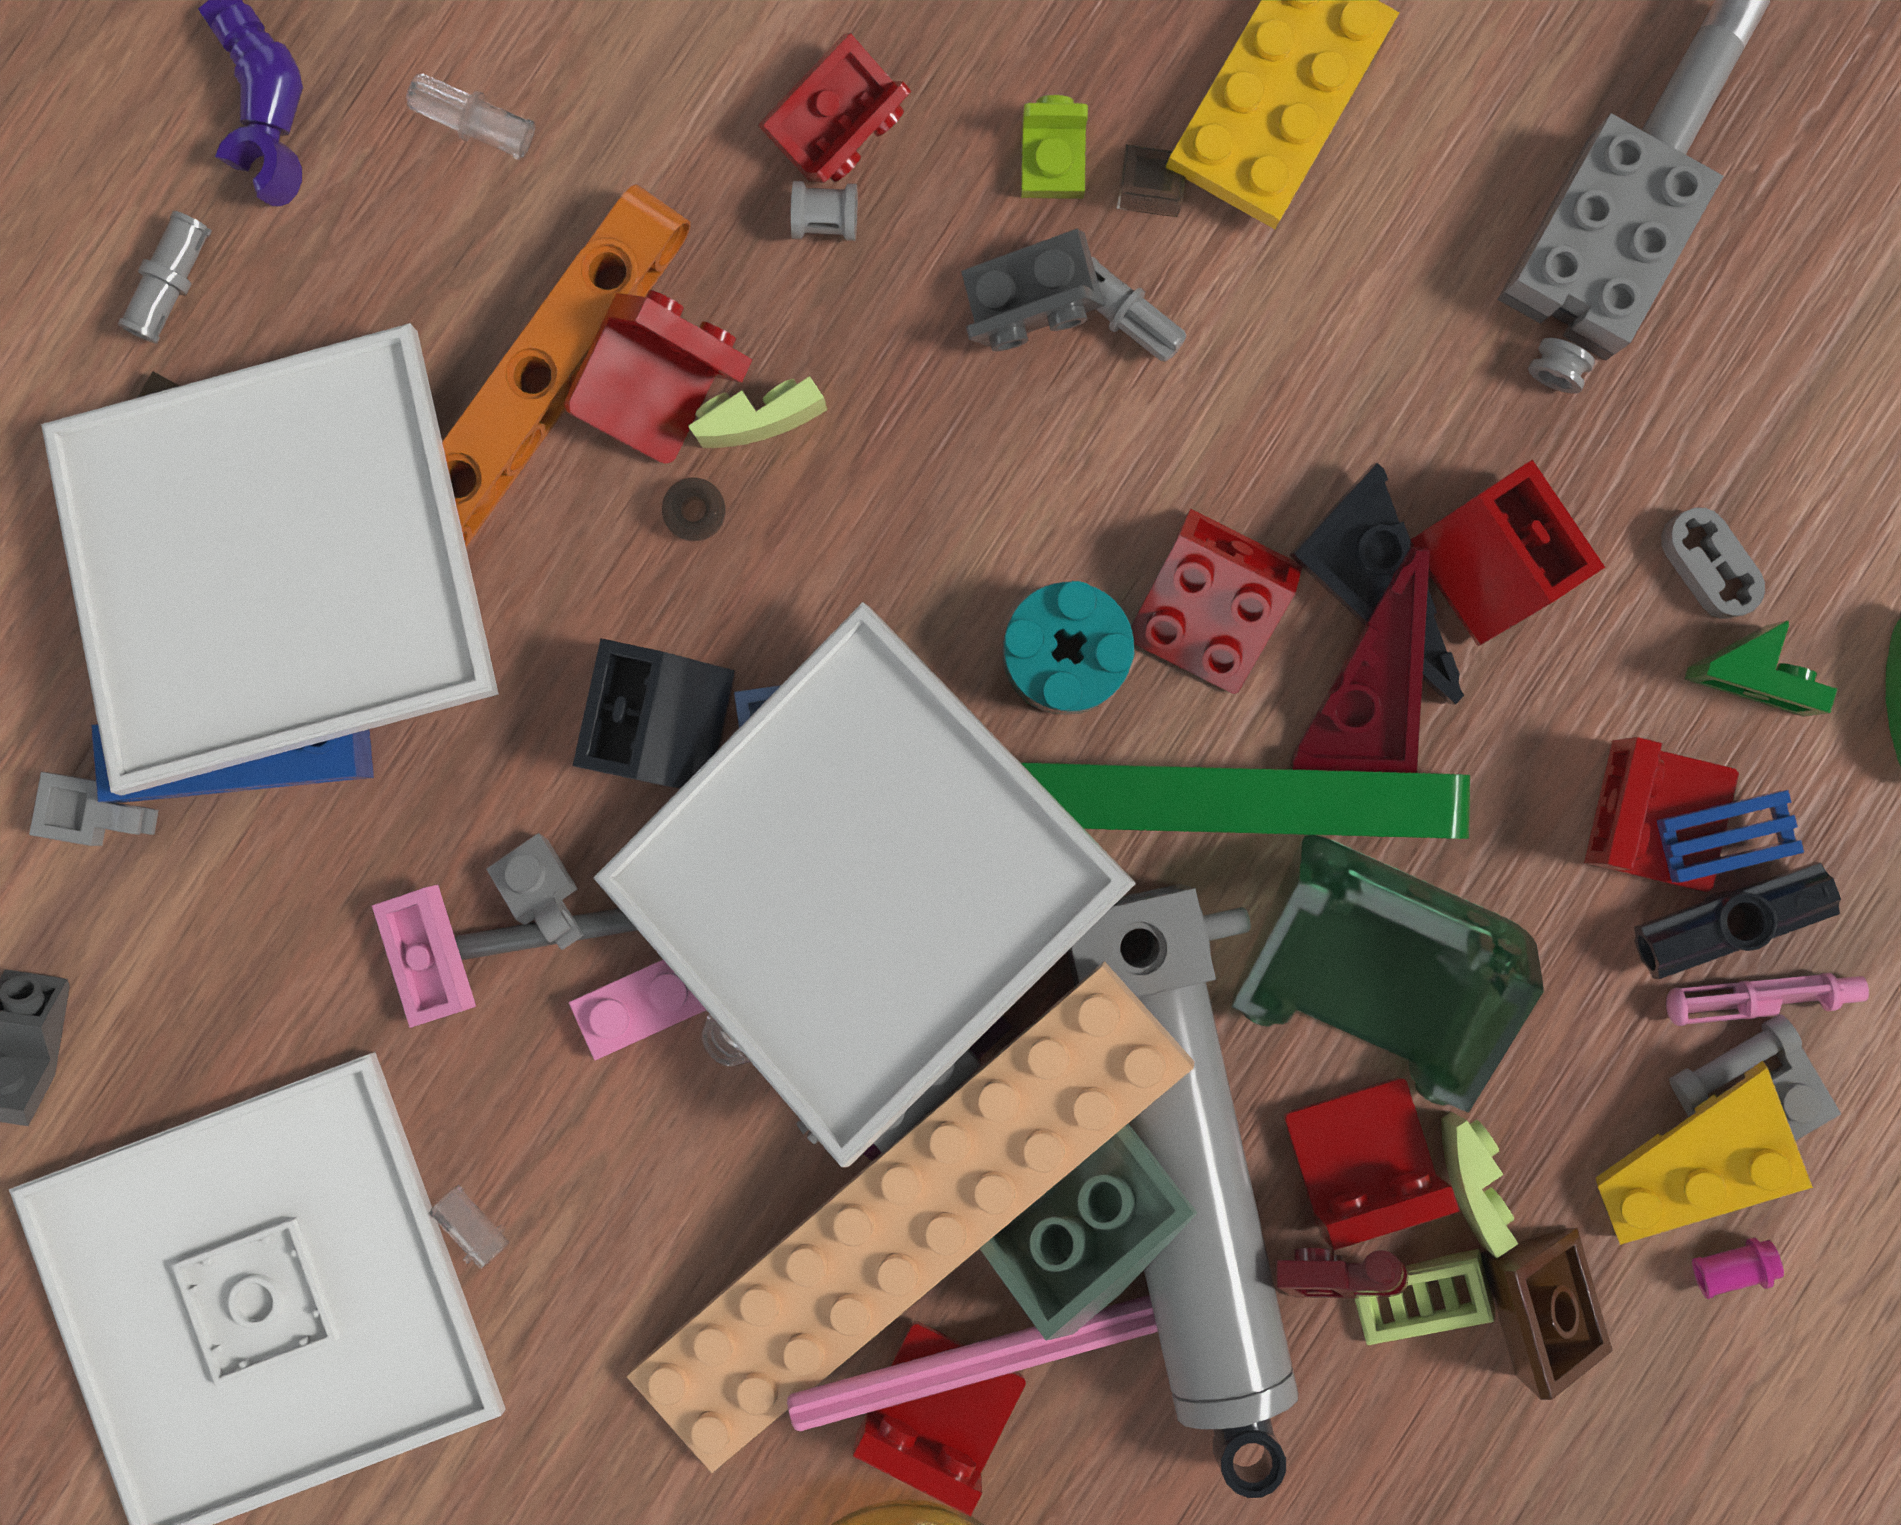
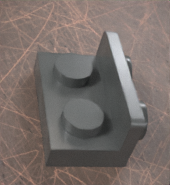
[961,228,1104,351]

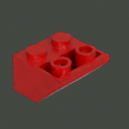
[1410,459,1606,646]

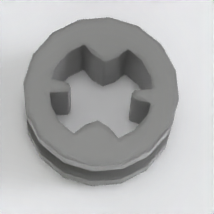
[1528,338,1595,394]

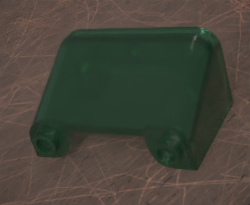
[1232,835,1544,1113]

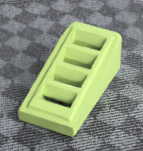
[1355,1249,1496,1345]

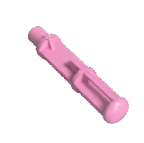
[1666,973,1869,1026]

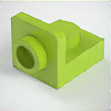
[1021,95,1088,199]

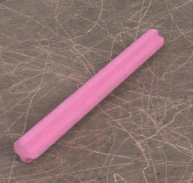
[787,1295,1158,1431]

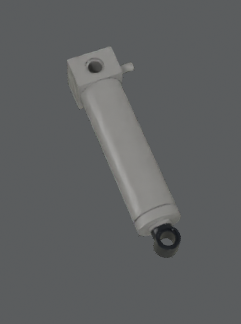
[1067,884,1299,1498]

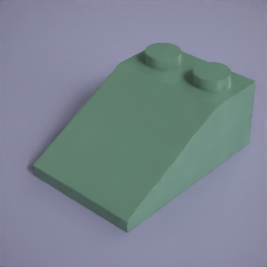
[979,1124,1198,1341]

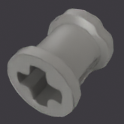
[791,181,858,241]

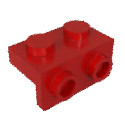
[757,33,911,183]

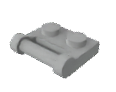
[1669,1014,1841,1141]

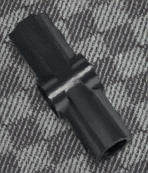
[1634,862,1841,979]

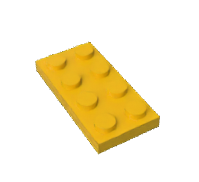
[1165,0,1400,230]

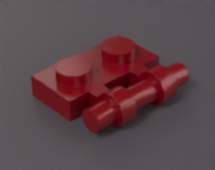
[1277,1248,1409,1299]

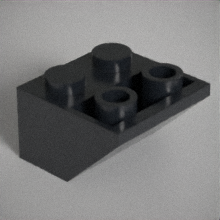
[572,638,736,789]

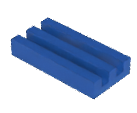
[1656,790,1804,883]

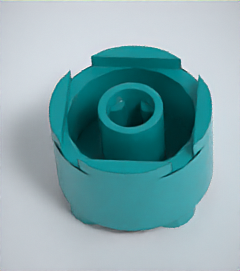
[1002,581,1135,715]

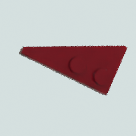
[1291,547,1430,773]

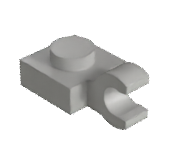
[29,772,159,846]
[487,833,584,950]

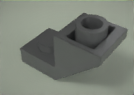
[0,969,70,1126]

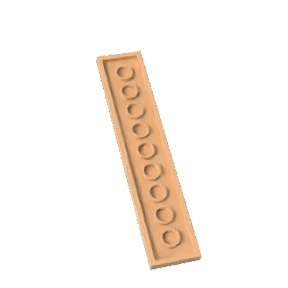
[627,961,1195,1473]

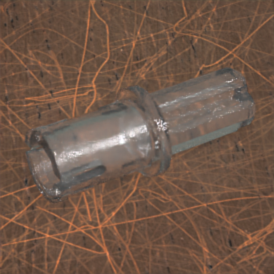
[406,74,535,160]

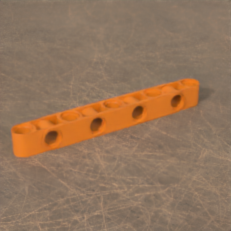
[442,184,691,547]

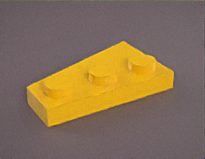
[1595,1060,1813,1245]

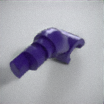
[198,0,303,207]

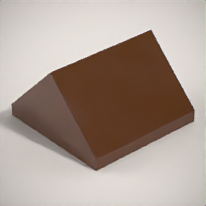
[1481,1228,1613,1400]

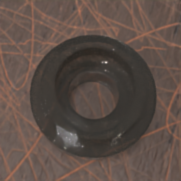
[662,477,726,542]

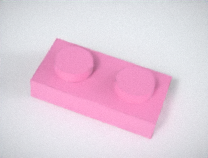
[372,885,476,1028]
[569,960,706,1061]

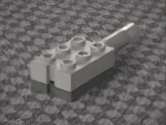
[1497,0,1770,360]

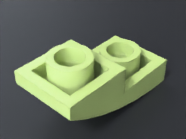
[689,376,827,448]
[1441,1112,1518,1258]

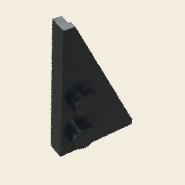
[1289,463,1464,705]

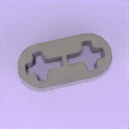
[1661,508,1765,619]

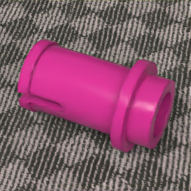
[1692,1237,1784,1299]

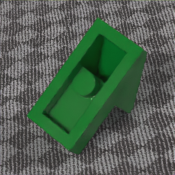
[1684,620,1838,717]

